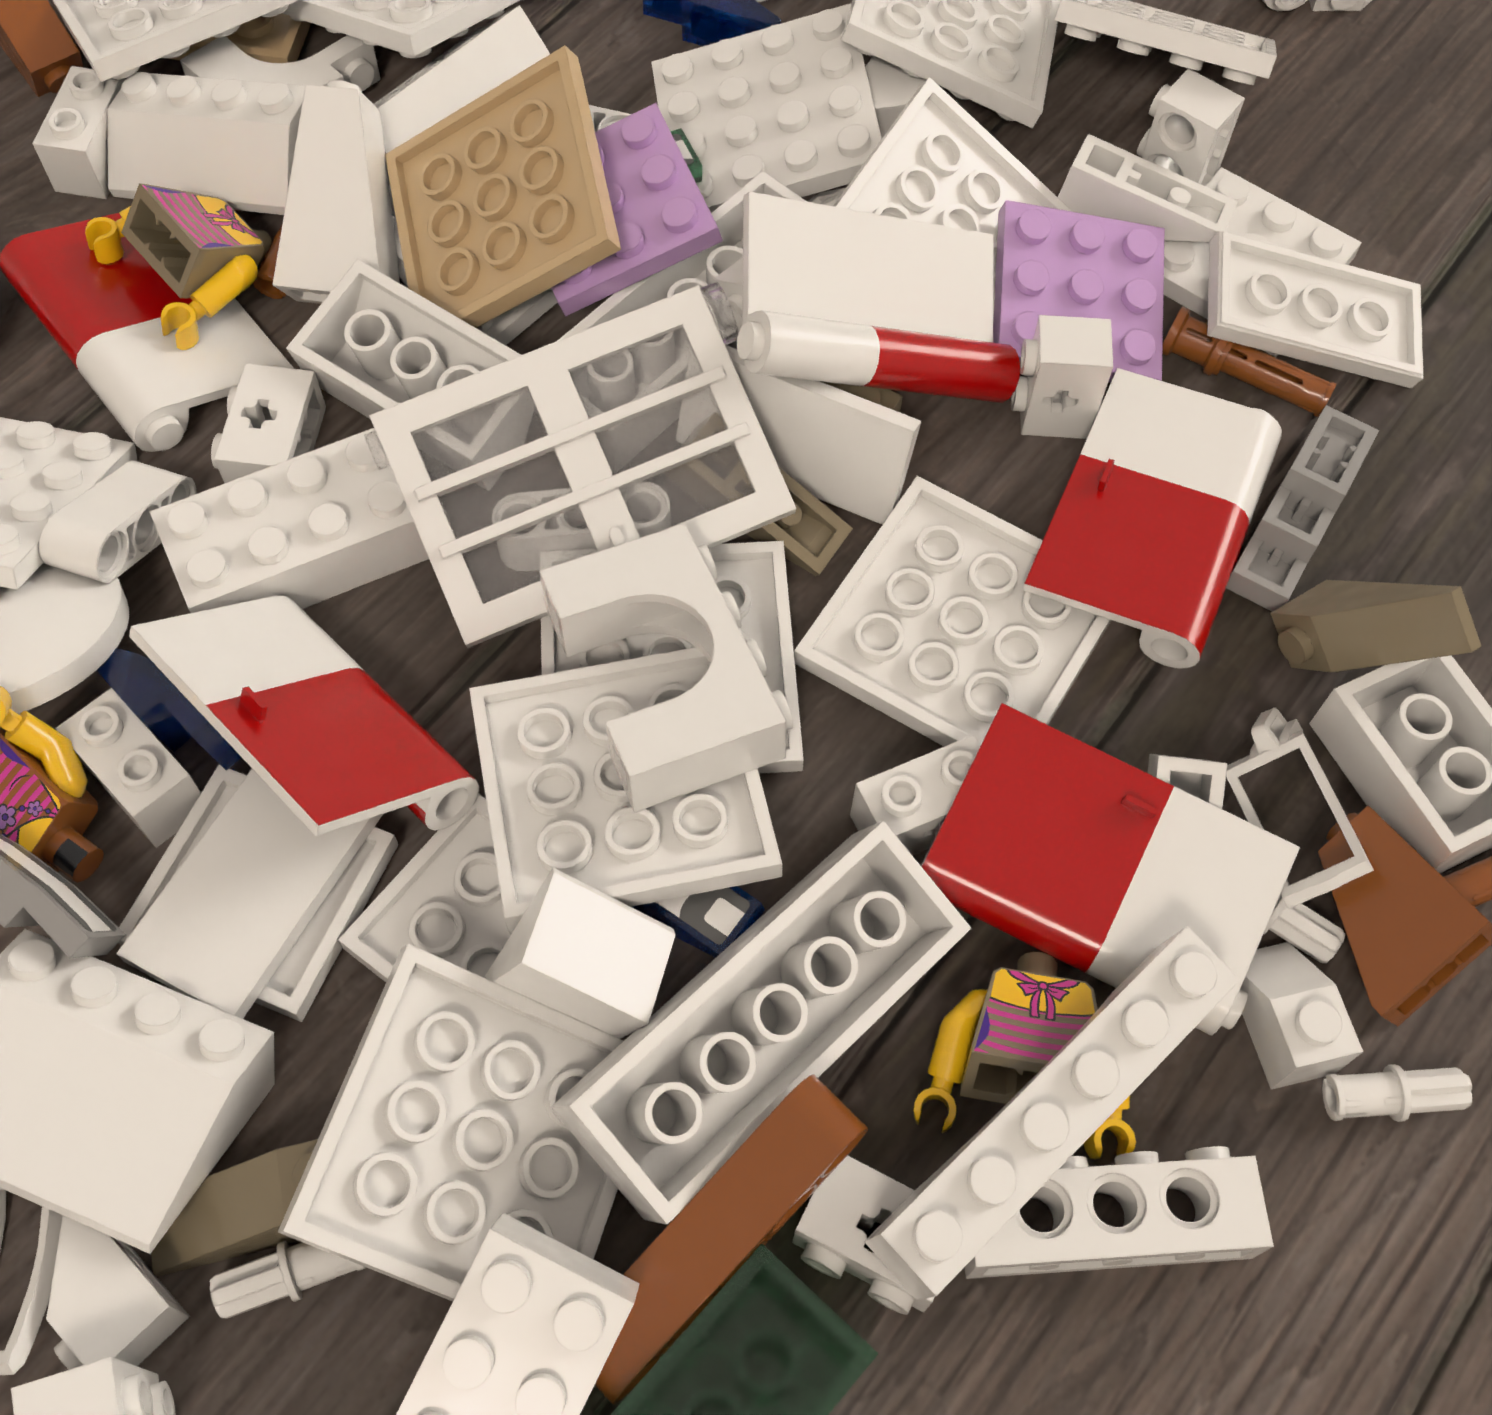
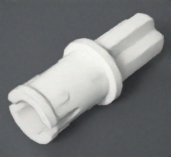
[1264,894,1345,963]
[1322,1064,1472,1122]
[210,1241,366,1319]

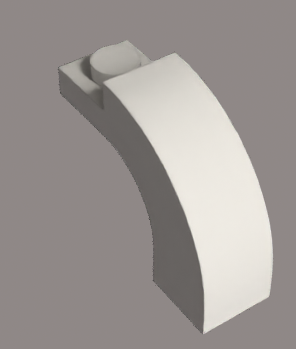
[180,35,381,91]

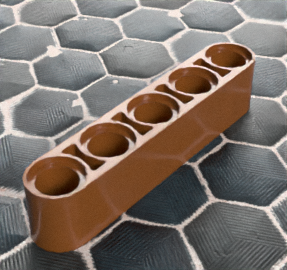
[595,1074,868,1405]

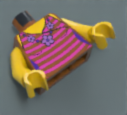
[0,686,104,883]

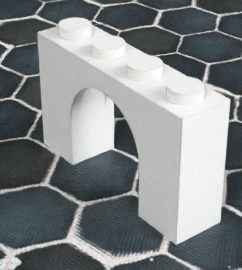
[539,524,793,812]

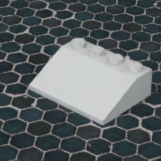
[0,929,275,1254]

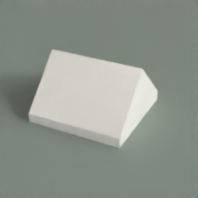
[484,868,676,1039]

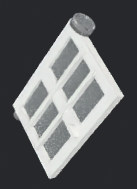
[364,282,797,648]

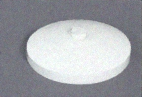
[0,563,129,714]

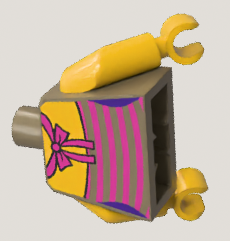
[85,183,272,350]
[914,952,1136,1160]

